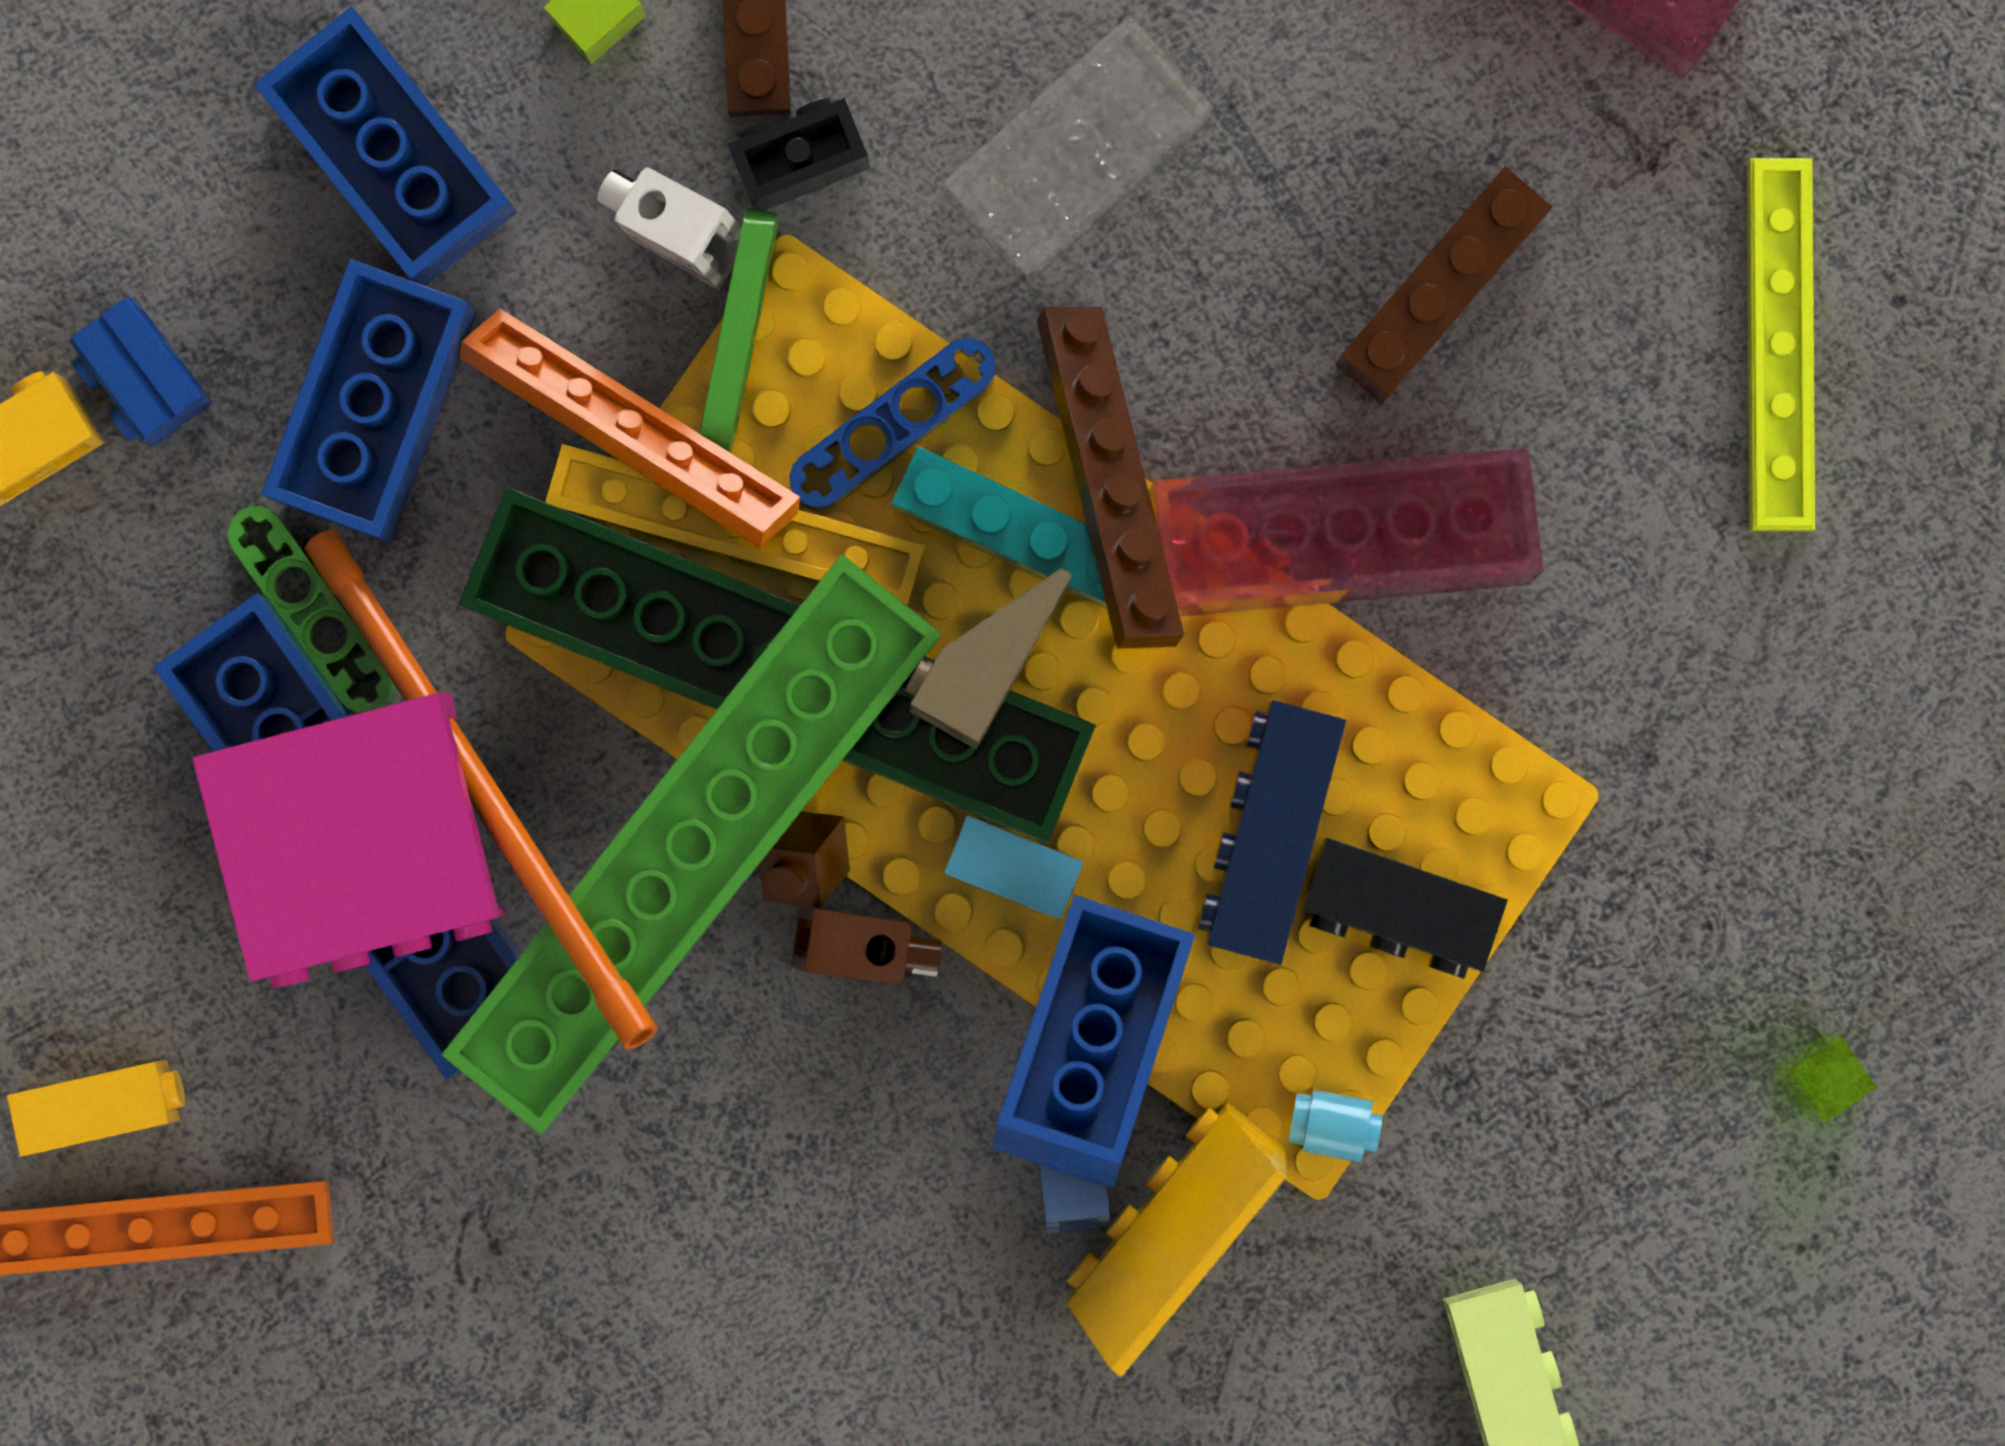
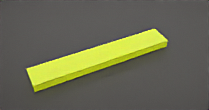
[1747,158,1815,532]

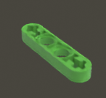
[700,207,779,452]
[228,506,396,713]

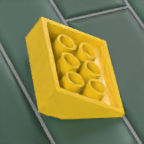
[1066,1101,1286,1377]

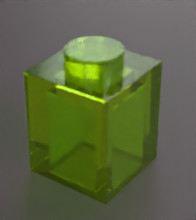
[1775,1033,1877,1123]

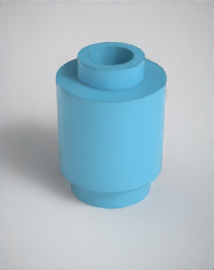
[1288,1090,1383,1163]

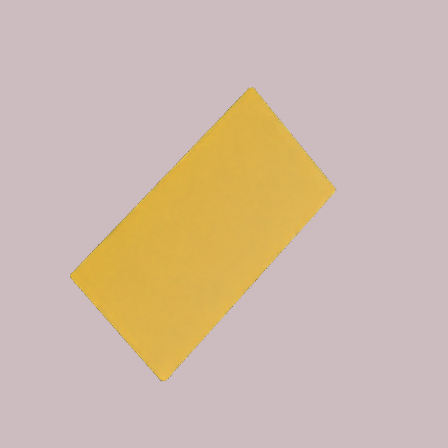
[505,234,1599,1200]

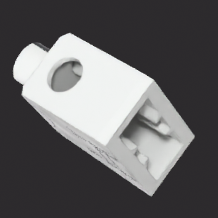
[597,167,742,290]

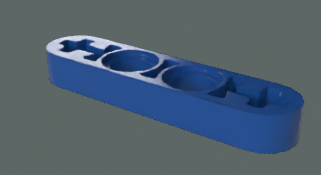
[789,338,995,510]

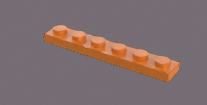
[459,309,800,549]
[0,1180,335,1276]

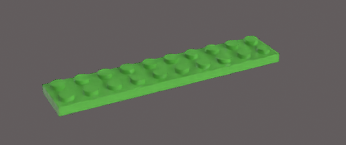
[441,554,943,1135]

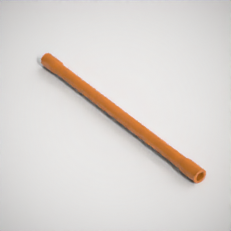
[304,530,658,1050]

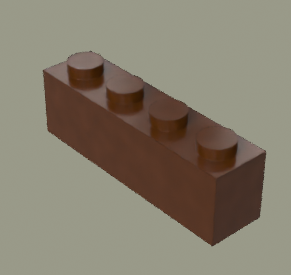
[1335,166,1552,404]

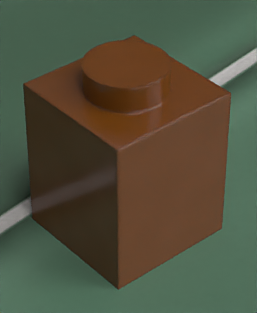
[759,811,850,908]

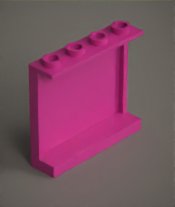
[192,692,508,989]

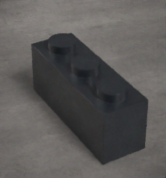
[1299,838,1508,979]

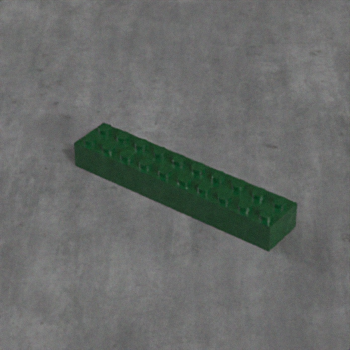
[458,487,1096,844]

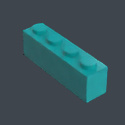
[891,446,1107,609]

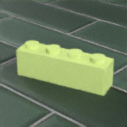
[1443,1279,1579,1446]

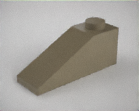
[905,568,1072,749]

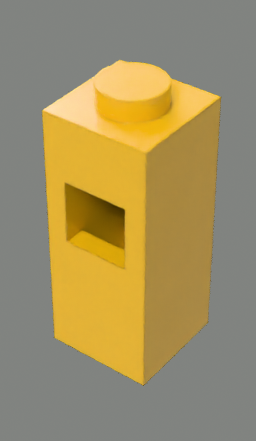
[7,1060,185,1157]

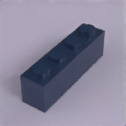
[1197,700,1346,965]

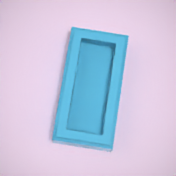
[944,815,1084,920]

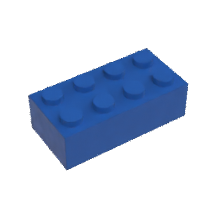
[254,6,518,286]
[261,259,477,544]
[991,895,1196,1188]

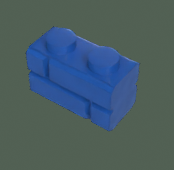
[69,296,212,446]

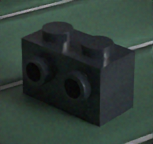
[728,98,870,211]

